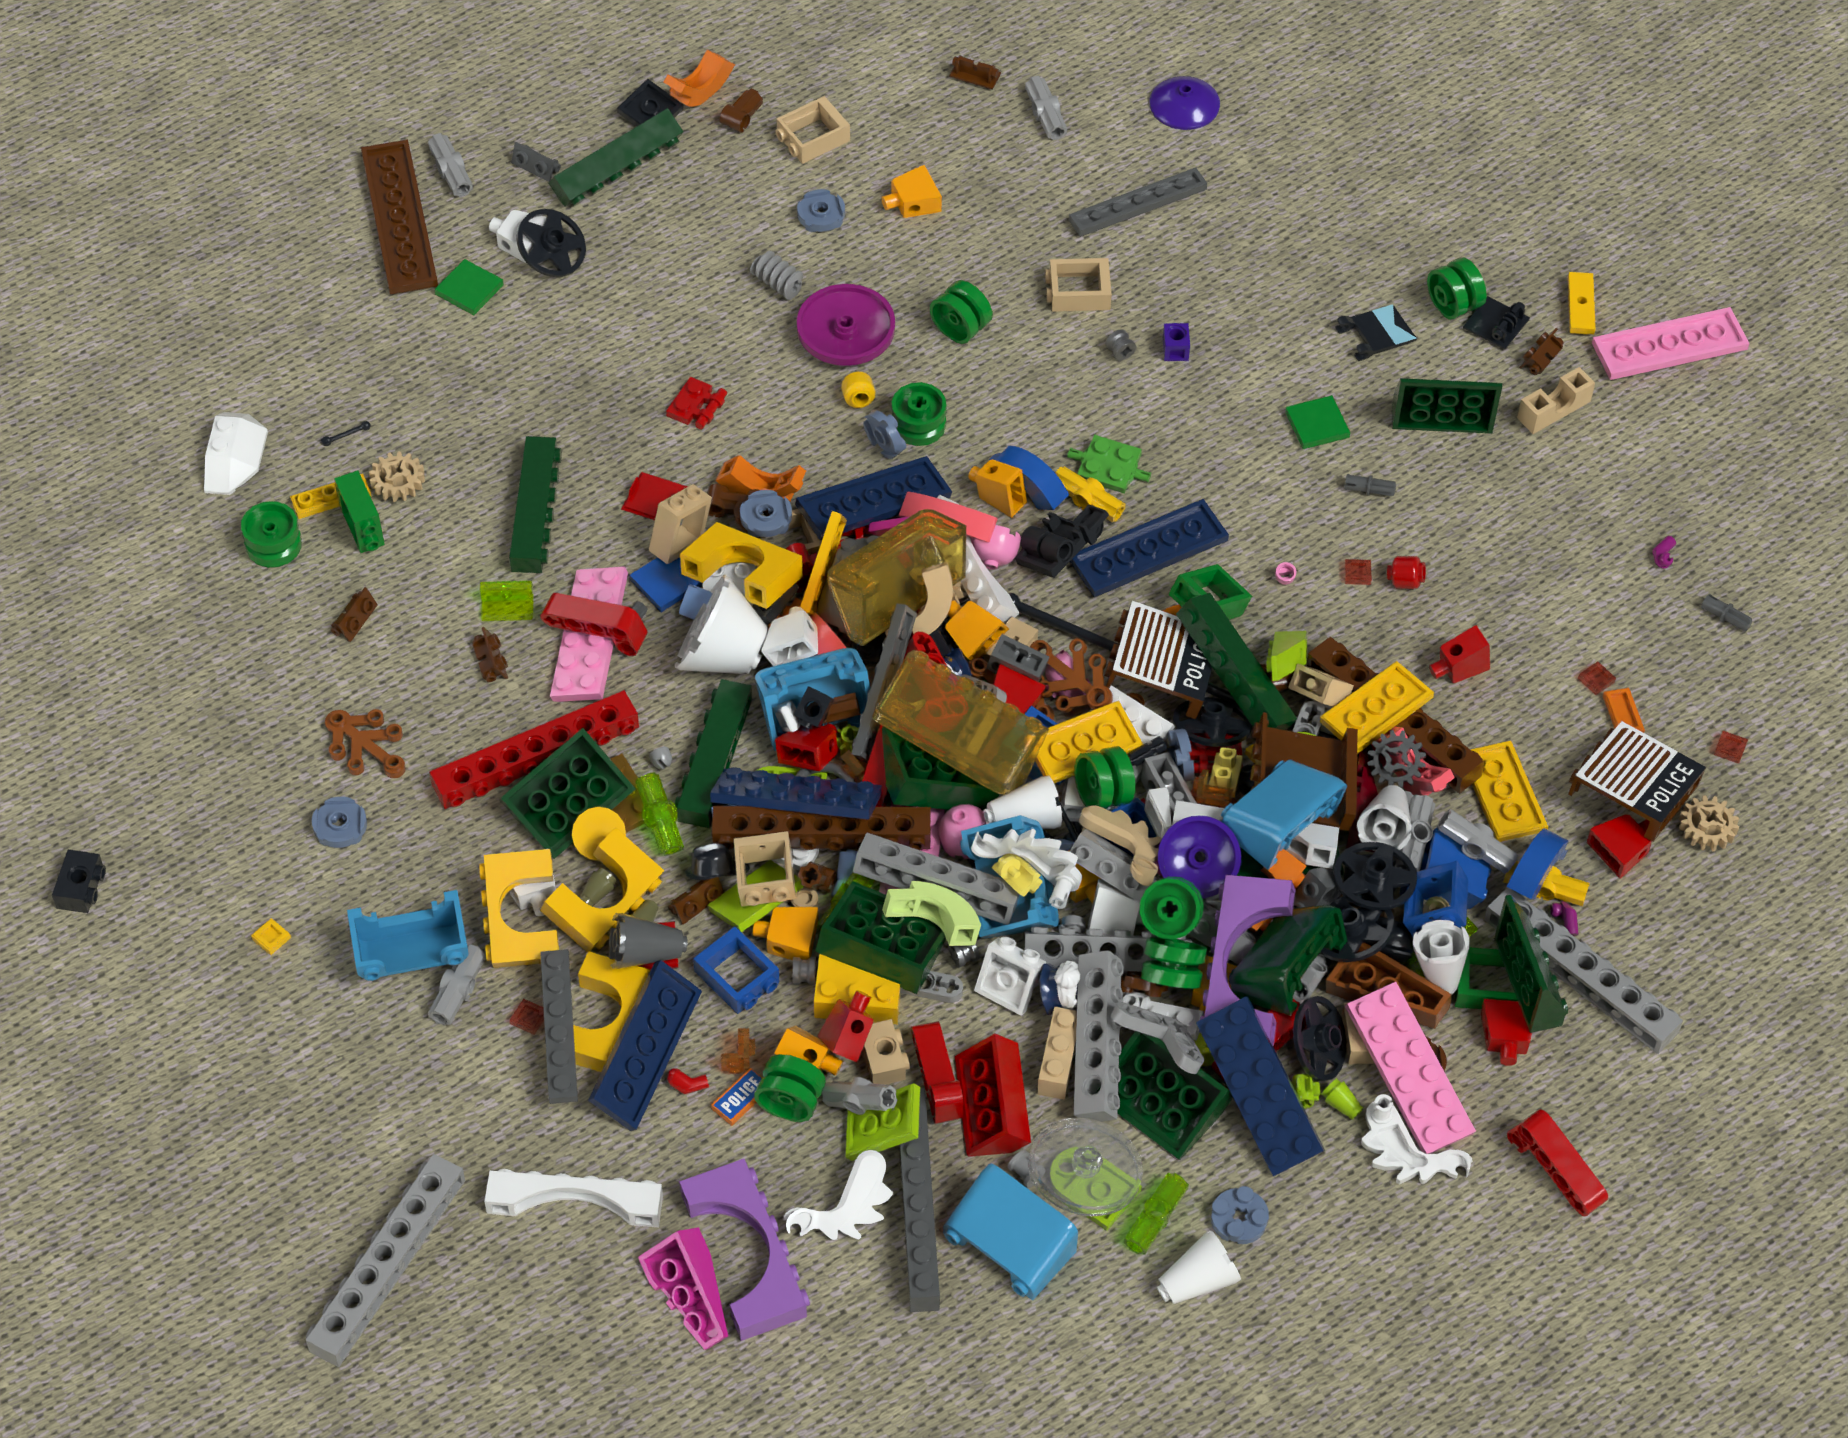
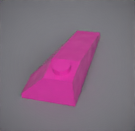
[638,1227,728,1350]

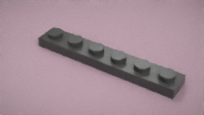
[1069,167,1207,237]
[851,603,917,763]
[540,949,578,1104]

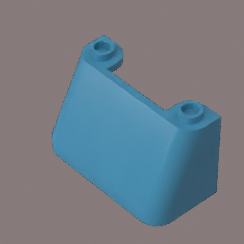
[755,648,870,751]
[1221,760,1347,870]
[960,815,1059,939]
[347,890,469,981]
[943,1164,1078,1300]

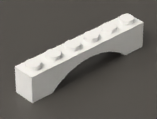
[929,495,1019,624]
[1172,800,1339,869]
[484,1169,663,1227]

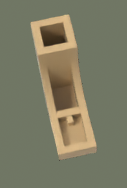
[884,562,953,636]

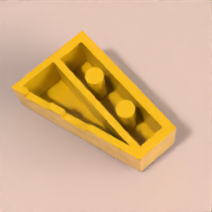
[814,954,900,1025]

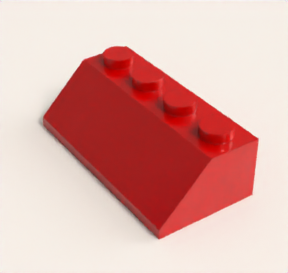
[955,1033,1031,1157]

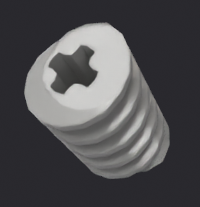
[750,250,803,300]

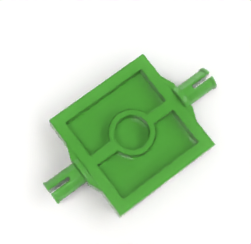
[1067,434,1152,494]

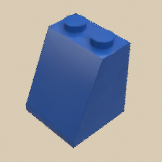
[1399,828,1492,909]

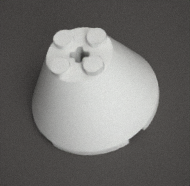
[675,575,769,674]

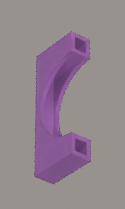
[1199,875,1295,1046]
[679,1159,810,1341]

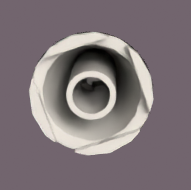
[984,776,1062,829]
[1357,785,1412,851]
[1413,920,1470,994]
[1157,1230,1241,1304]

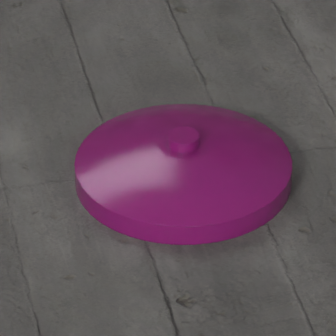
[797,284,895,366]

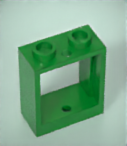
[334,470,385,553]
[1168,564,1253,620]
[1455,947,1518,1009]

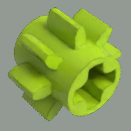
[837,724,859,759]
[1291,1074,1320,1109]

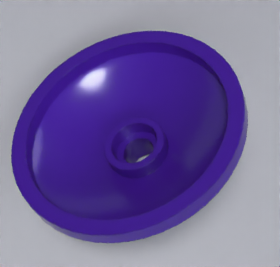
[1150,76,1220,130]
[1158,816,1241,898]

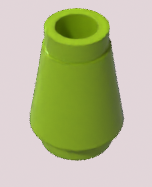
[1321,1078,1363,1120]

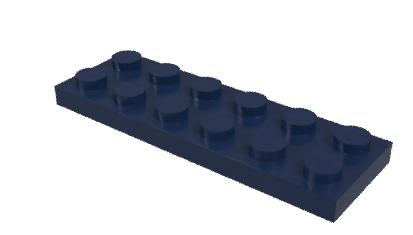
[795,456,952,540]
[1070,499,1229,598]
[710,767,882,819]
[588,960,702,1131]
[1196,997,1325,1176]

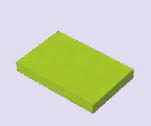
[707,860,804,932]
[845,1083,920,1161]

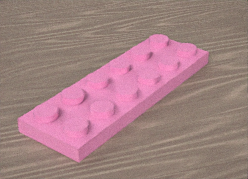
[1592,307,1749,380]
[550,566,628,702]
[1345,982,1476,1154]

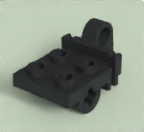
[1015,504,1109,578]

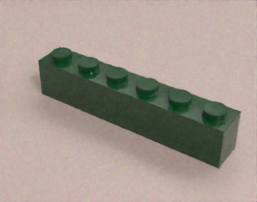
[548,108,684,207]
[509,436,562,573]
[1176,593,1297,730]
[674,679,753,828]

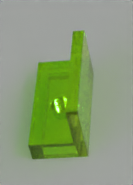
[480,581,534,621]

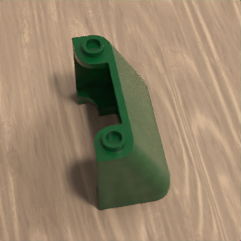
[1229,905,1347,1016]

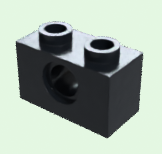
[52,849,106,913]

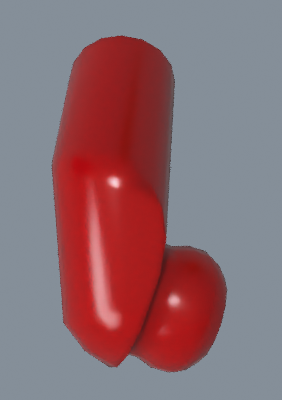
[667,1068,709,1094]

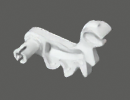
[971,829,1082,909]
[1361,1094,1473,1184]
[783,1150,893,1240]

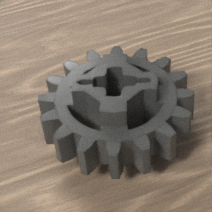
[1367,730,1426,789]

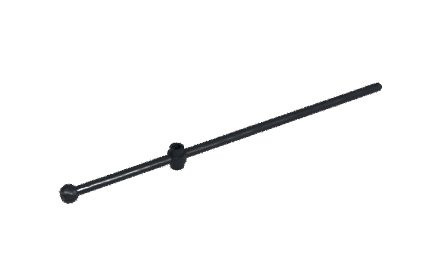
[1008,593,1374,761]

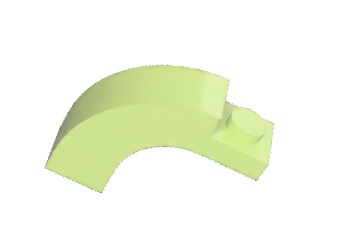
[882,881,981,946]

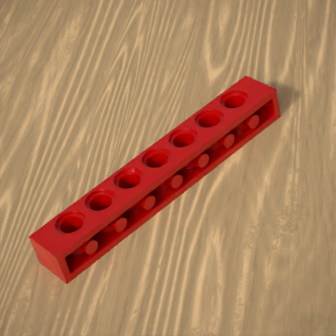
[429,690,639,809]

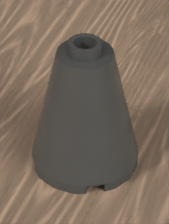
[609,913,688,969]

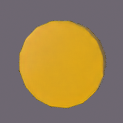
[571,807,626,861]

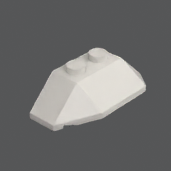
[204,412,268,495]

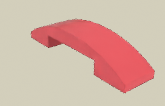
[899,491,998,543]

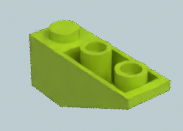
[1267,631,1307,681]

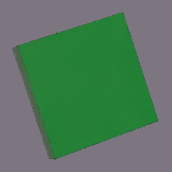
[435,259,504,316]
[1285,395,1350,449]

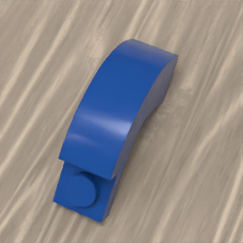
[989,446,1069,510]
[1507,828,1569,899]

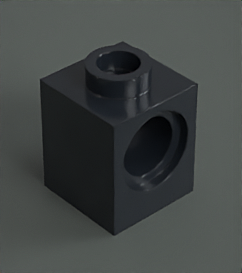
[794,686,835,730]

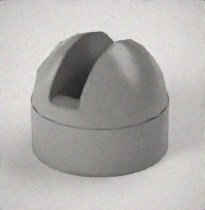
[649,747,672,769]

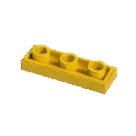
[1568,272,1596,335]
[290,474,372,519]

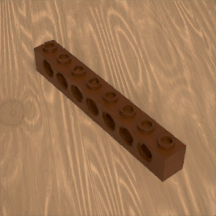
[1307,637,1484,794]
[712,806,931,850]

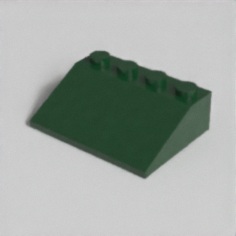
[1392,378,1502,434]
[882,725,1001,812]
[500,728,636,859]
[816,881,946,994]
[1494,895,1568,1033]
[1097,1031,1233,1160]

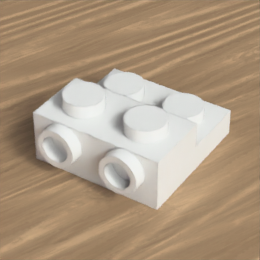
[974,937,1046,1016]

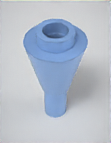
[831,849,857,899]

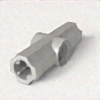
[1025,76,1067,140]
[428,133,473,197]
[1395,795,1436,872]
[1437,809,1518,874]
[428,944,486,1026]
[1293,952,1331,1001]
[822,1077,898,1115]

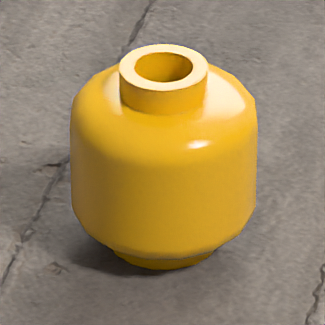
[841,371,876,408]

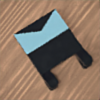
[1335,304,1417,361]

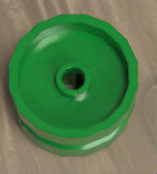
[1427,257,1487,320]
[930,280,993,344]
[891,382,947,446]
[241,501,302,568]
[1074,746,1135,809]
[1139,876,1204,940]
[1141,937,1207,988]
[754,1054,826,1122]

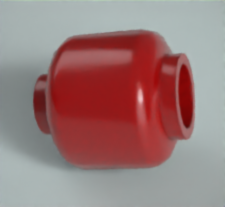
[1387,556,1426,589]

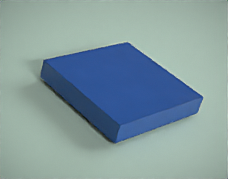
[630,557,702,612]

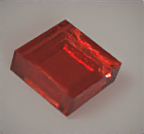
[1344,559,1372,585]
[1578,661,1616,695]
[1714,731,1748,764]
[510,998,544,1035]

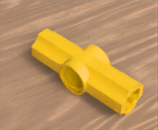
[1055,466,1126,523]
[1503,861,1590,906]

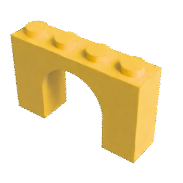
[680,522,803,609]
[540,827,664,952]
[479,849,559,968]
[573,951,651,1072]

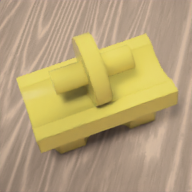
[1208,748,1243,798]
[992,854,1042,897]

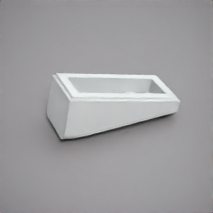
[773,700,801,732]
[1144,787,1172,838]

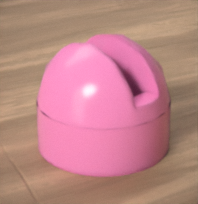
[1275,562,1297,585]

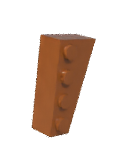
[1326,943,1451,1029]

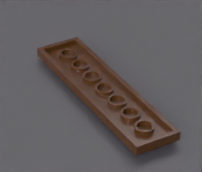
[361,139,438,295]

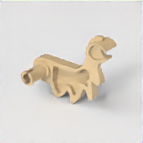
[1079,806,1162,886]

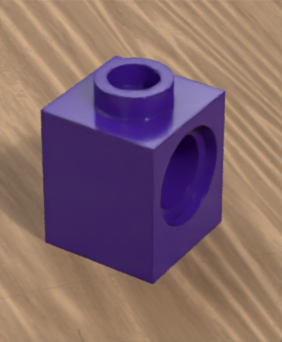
[1163,323,1190,361]

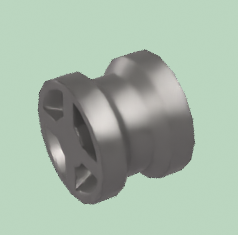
[1106,329,1137,361]
[948,944,980,968]
[793,957,816,985]

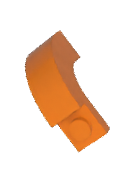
[663,50,735,107]
[715,455,806,502]

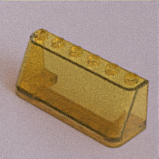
[828,509,966,646]
[872,650,1049,795]

